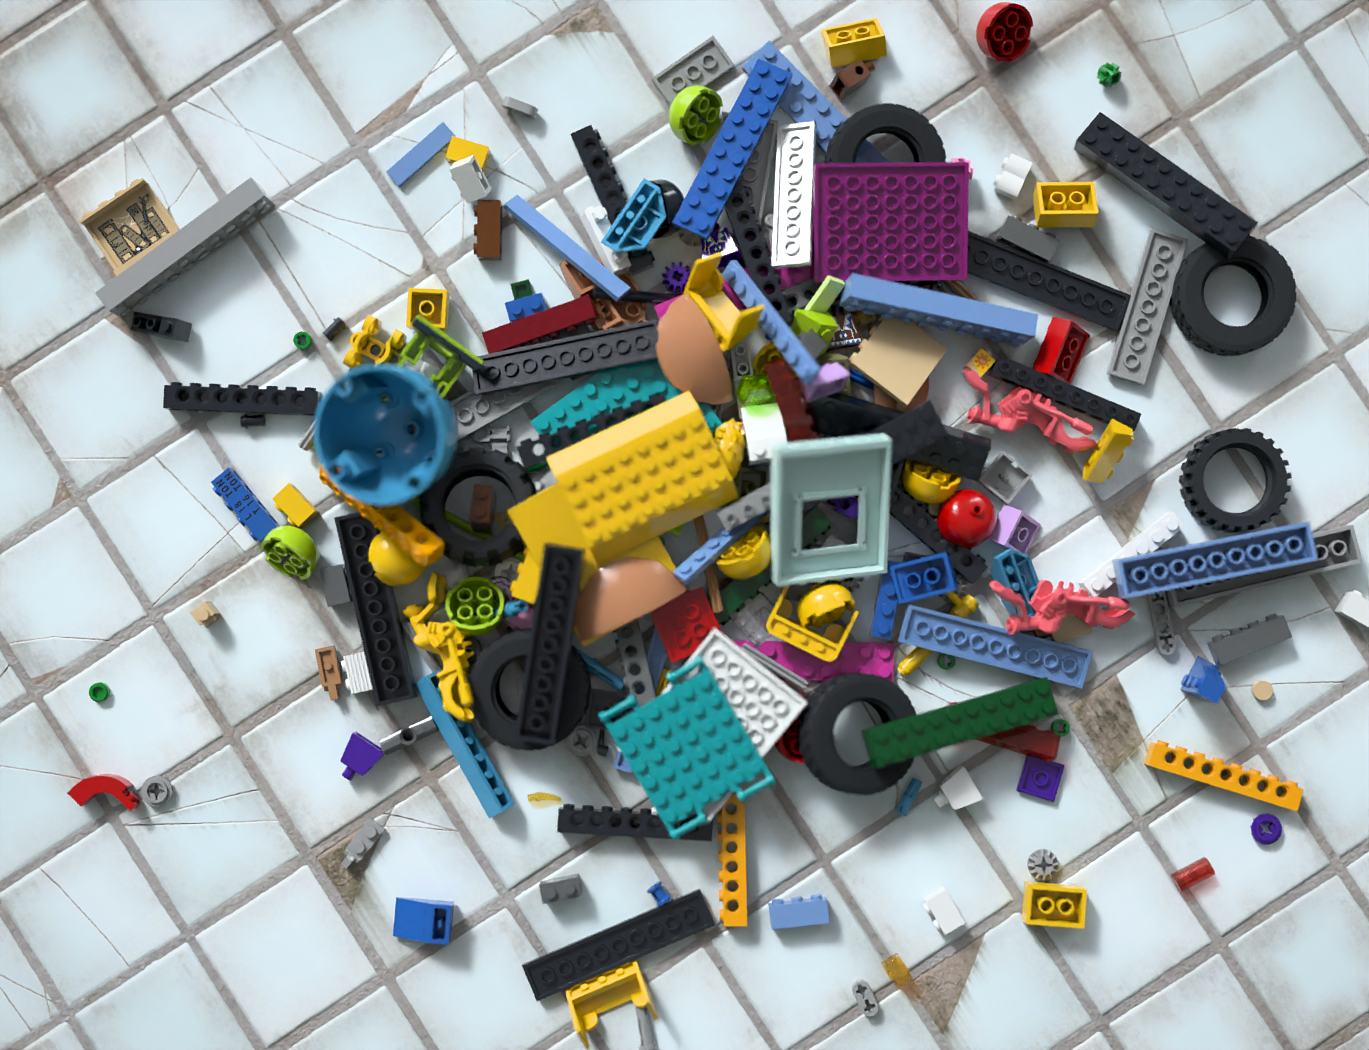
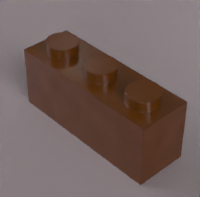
[473,200,502,260]

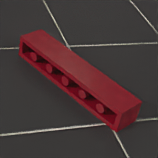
[482,294,600,354]

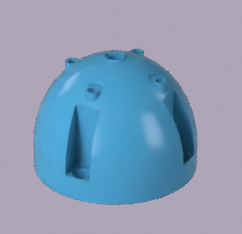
[314,364,458,505]

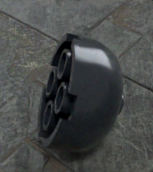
[650,179,684,239]

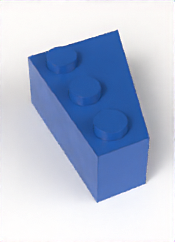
[1181,656,1227,704]

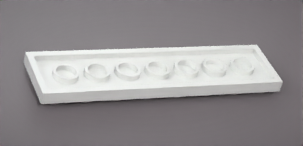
[771,122,816,269]

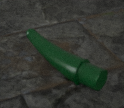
[526,462,550,474]

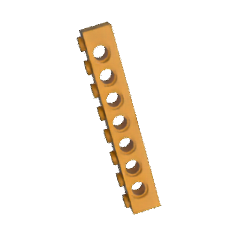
[319,465,444,567]
[1144,740,1304,811]
[717,785,747,927]

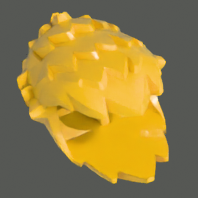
[713,419,745,479]

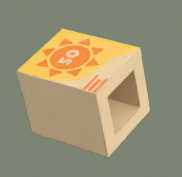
[964,348,996,378]

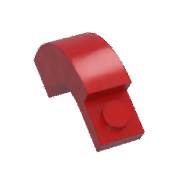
[67,774,141,811]

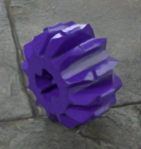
[662,262,691,294]

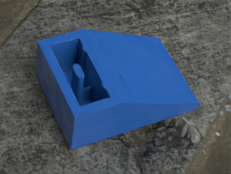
[393,897,454,945]

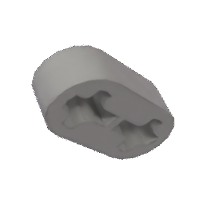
[502,96,538,119]
[852,979,878,1016]

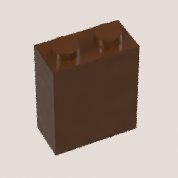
[469,483,497,534]

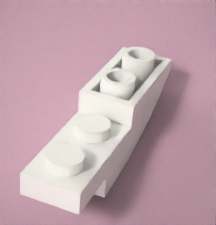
[730,340,757,420]

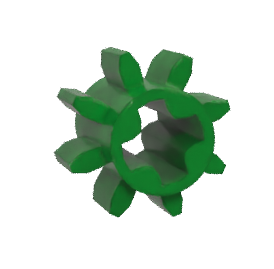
[1097,62,1121,87]

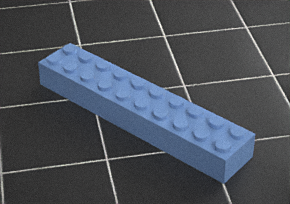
[839,274,1038,347]
[1112,522,1318,598]

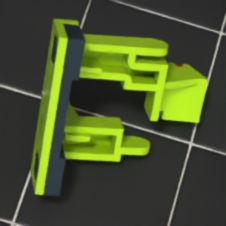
[397,315,483,399]

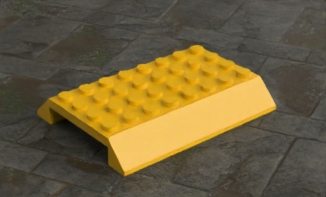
[547,391,739,564]

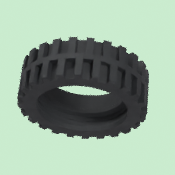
[1179,428,1292,532]

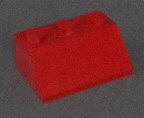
[1032,317,1090,384]

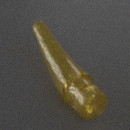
[527,792,562,802]

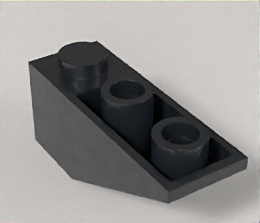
[130,312,192,342]

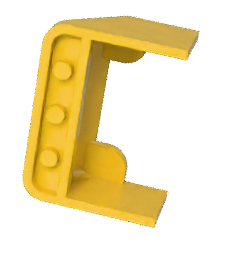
[683,253,765,351]
[766,584,859,661]
[566,960,659,1050]

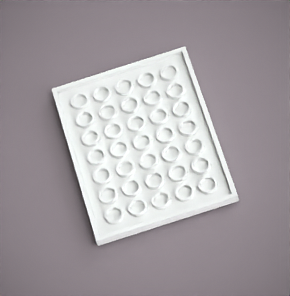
[617,628,807,823]

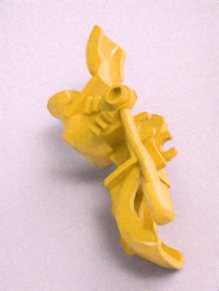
[402,572,474,722]

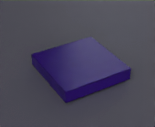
[1016,754,1065,802]

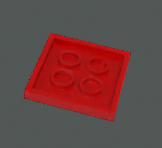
[650,586,722,663]

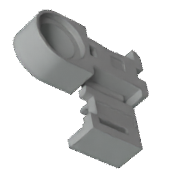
[472,424,511,454]

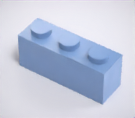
[768,894,829,929]

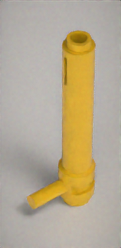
[897,591,979,677]

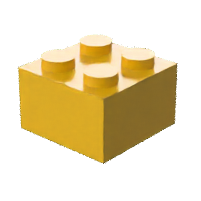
[406,288,450,331]

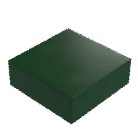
[510,279,533,300]

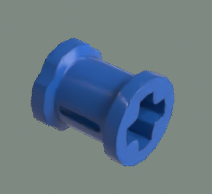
[647,881,672,907]

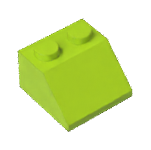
[789,309,838,356]

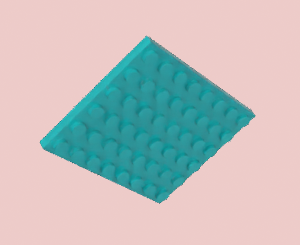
[531,360,722,449]

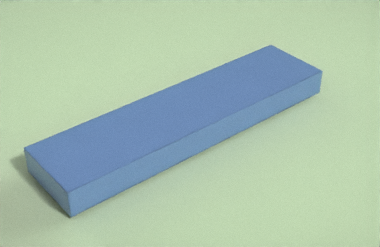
[386,122,456,187]

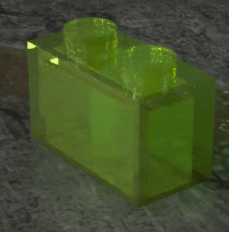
[735,373,784,407]

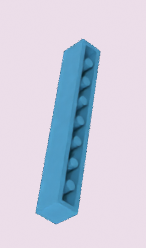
[414,669,515,818]

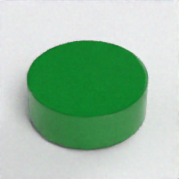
[89,682,110,702]

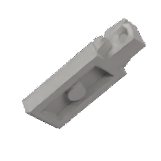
[341,817,385,869]

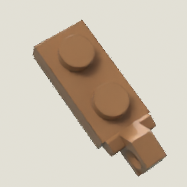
[315,645,342,700]

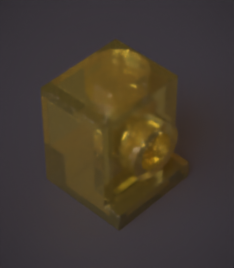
[850,310,877,329]
[881,953,911,986]

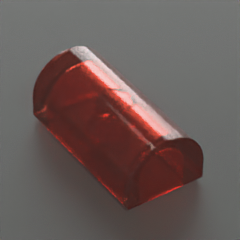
[1170,857,1215,893]

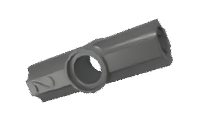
[379,716,439,755]

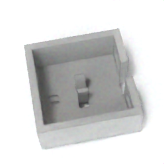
[977,451,1032,505]

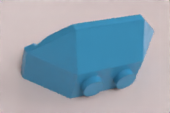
[601,178,667,253]
[990,549,1039,617]

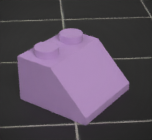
[798,362,849,403]
[988,504,1041,554]

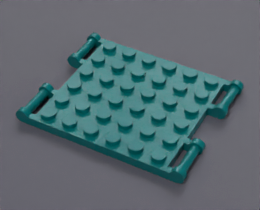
[599,655,777,841]

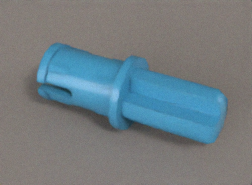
[895,778,922,816]

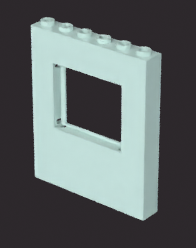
[770,434,891,587]

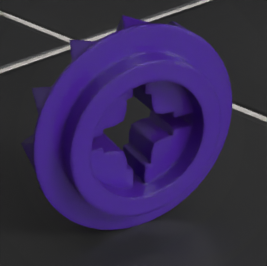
[1250,813,1282,845]

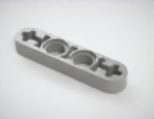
[1146,591,1176,655]

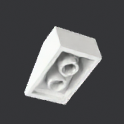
[741,403,787,465]

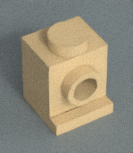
[190,601,222,628]

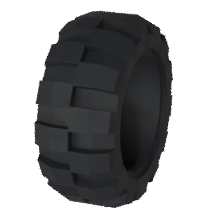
[419,447,537,567]

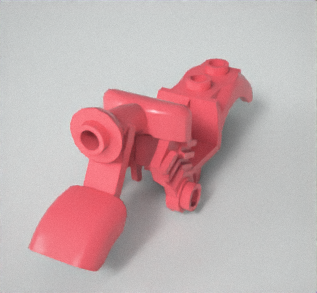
[962,369,1097,454]
[990,580,1135,635]

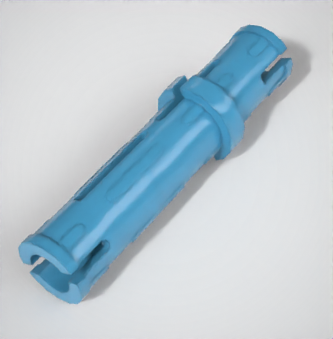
[493,600,528,618]
[577,649,624,691]

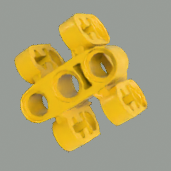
[343,315,407,370]

